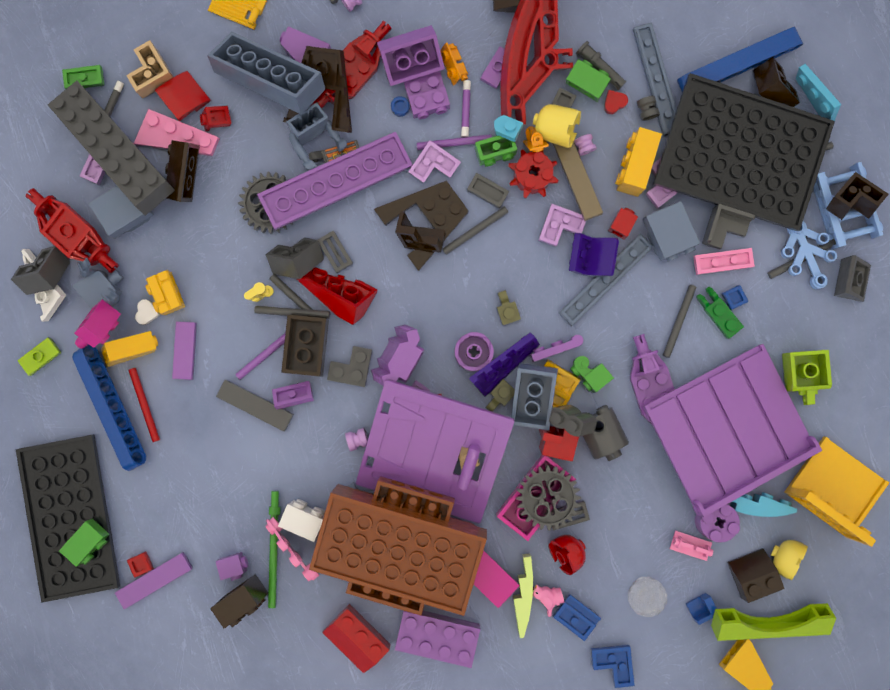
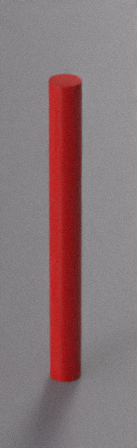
[128,368,160,442]

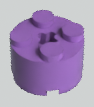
[454,332,494,372]
[695,505,740,542]

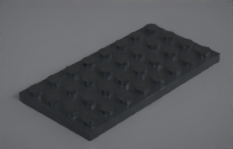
[15,434,120,603]

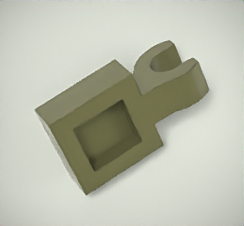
[497,290,521,326]
[485,379,515,412]

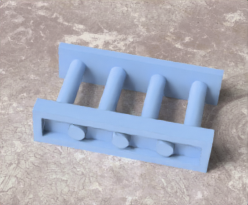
[813,162,883,250]

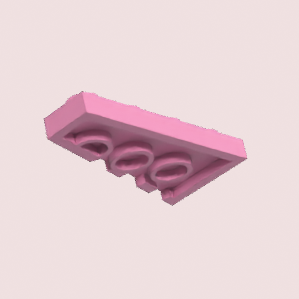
[134,109,220,156]

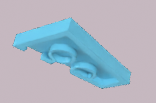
[796,64,841,121]

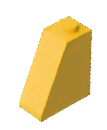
[101,331,158,368]
[719,639,773,690]

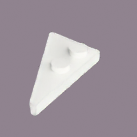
[21,249,66,322]

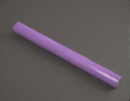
[417,134,492,150]
[235,332,286,380]

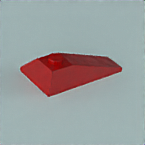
[297,267,377,325]

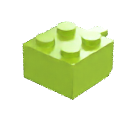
[782,350,832,405]

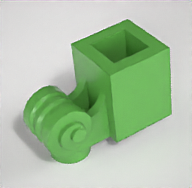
[570,356,614,393]

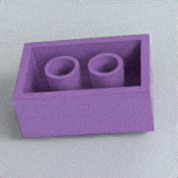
[377,25,445,86]

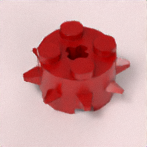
[508,150,559,198]

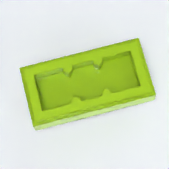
[17,337,62,376]

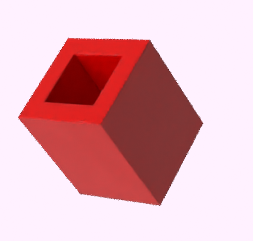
[608,208,638,240]

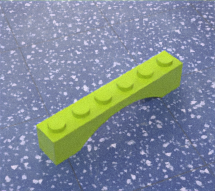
[711,603,836,641]

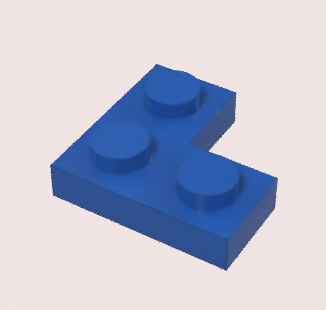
[591,645,635,688]

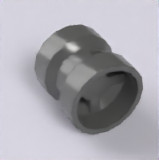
[636,96,660,121]

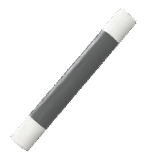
[104,81,124,116]

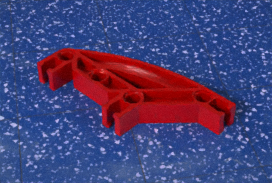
[500,0,573,125]

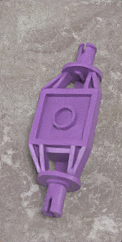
[630,334,675,432]

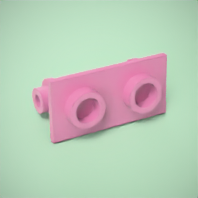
[670,530,713,561]

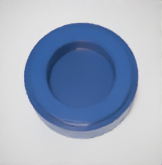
[391,96,410,117]

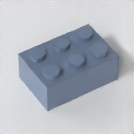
[511,363,558,430]

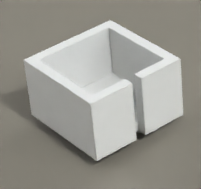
[278,499,325,542]

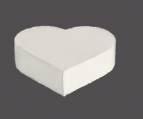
[135,300,160,325]

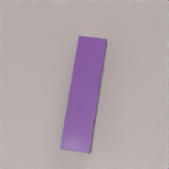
[115,552,193,609]

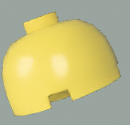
[771,540,808,580]

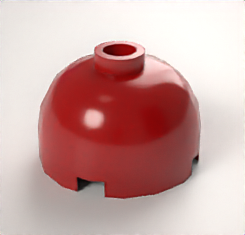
[549,534,586,575]

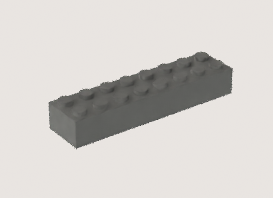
[48,80,175,216]

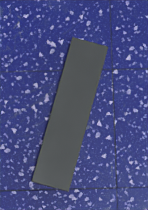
[216,380,294,431]

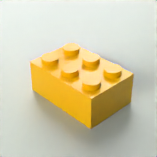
[615,127,662,197]

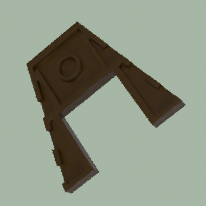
[283,46,352,133]
[374,181,469,271]

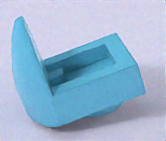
[494,115,523,142]

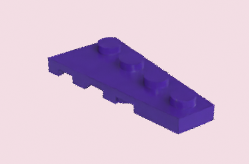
[469,333,540,397]

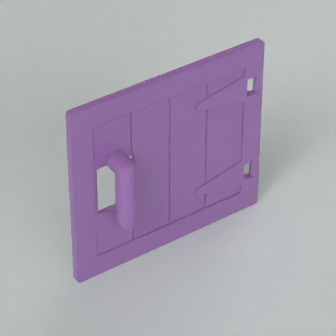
[356,379,514,523]

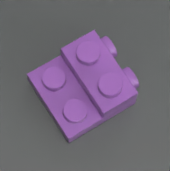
[404,71,450,119]

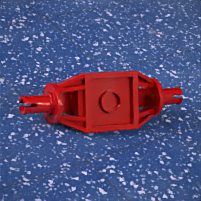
[309,21,392,109]
[26,188,119,273]

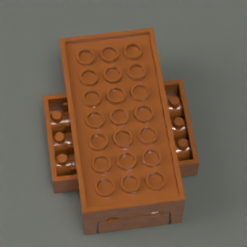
[309,476,487,616]

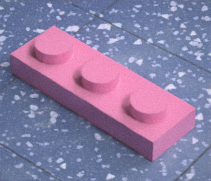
[693,248,755,275]

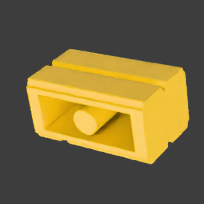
[145,270,186,316]

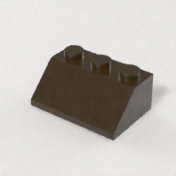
[165,140,200,202]

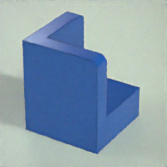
[686,593,717,625]

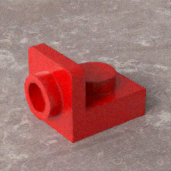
[200,106,231,131]

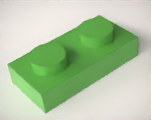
[62,65,105,89]

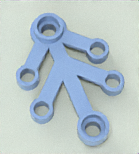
[781,221,837,290]

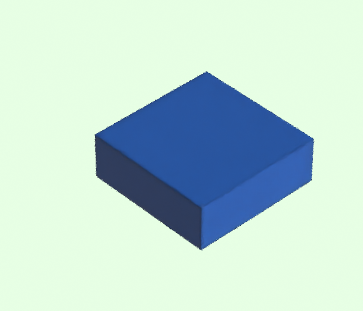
[722,285,749,310]

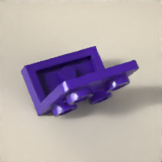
[569,233,619,276]

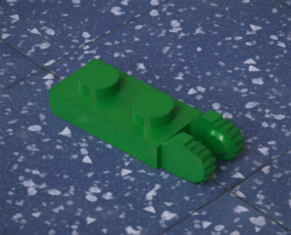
[696,287,744,339]

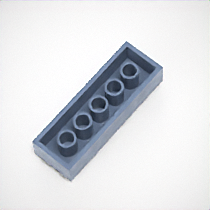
[207,32,325,115]

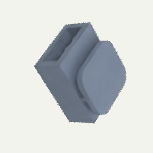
[88,186,154,239]
[642,201,700,262]

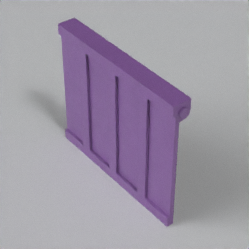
[643,344,822,517]

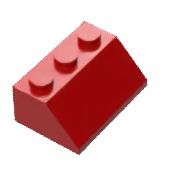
[322,604,391,673]

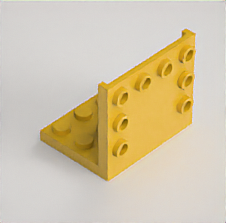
[784,436,890,547]

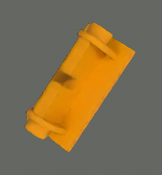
[440,43,468,86]
[523,126,549,152]

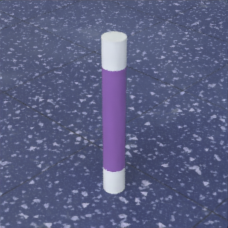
[461,80,471,138]

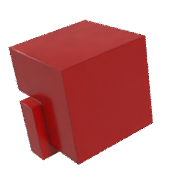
[539,426,579,462]

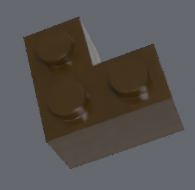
[826,172,889,220]

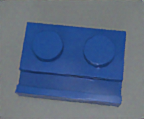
[553,593,601,641]

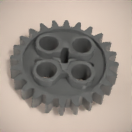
[238,172,293,234]
[516,465,581,531]

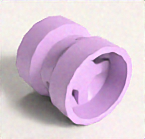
[345,428,368,451]

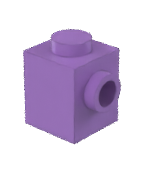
[215,552,248,581]

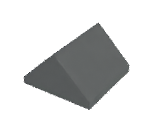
[834,255,871,302]

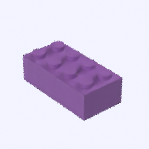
[395,611,480,668]

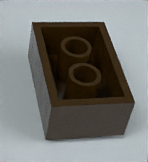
[281,314,329,377]
[210,574,268,629]

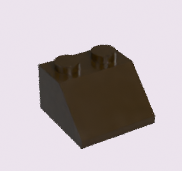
[727,548,785,603]

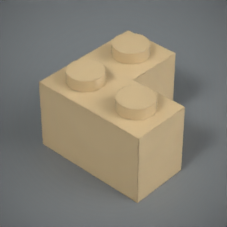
[126,40,173,98]

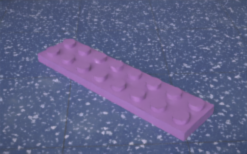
[257,131,413,230]

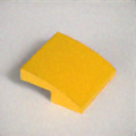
[544,359,581,408]

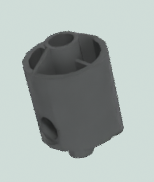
[583,405,629,461]

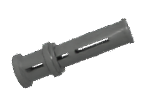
[576,41,627,90]

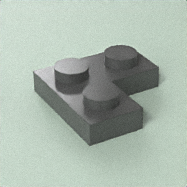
[327,346,372,387]

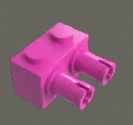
[74,299,121,349]

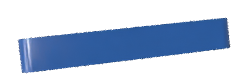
[677,27,803,92]
[72,344,146,471]

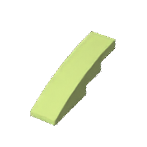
[513,553,533,638]

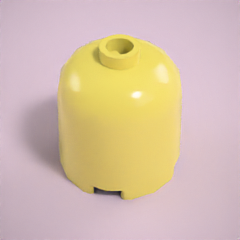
[533,104,581,148]

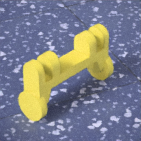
[244,282,274,302]

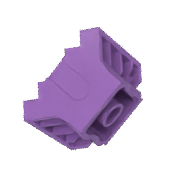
[371,324,424,386]

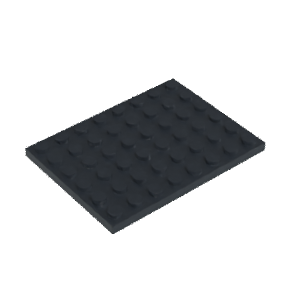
[653,73,835,231]

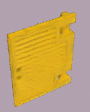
[208,0,267,30]

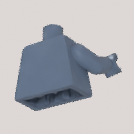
[286,102,347,171]
[72,258,124,309]

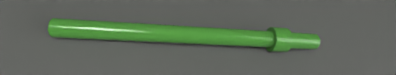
[268,491,281,608]

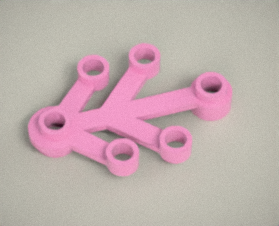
[265,517,320,581]

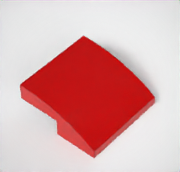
[155,71,211,121]

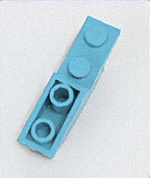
[730,492,797,517]

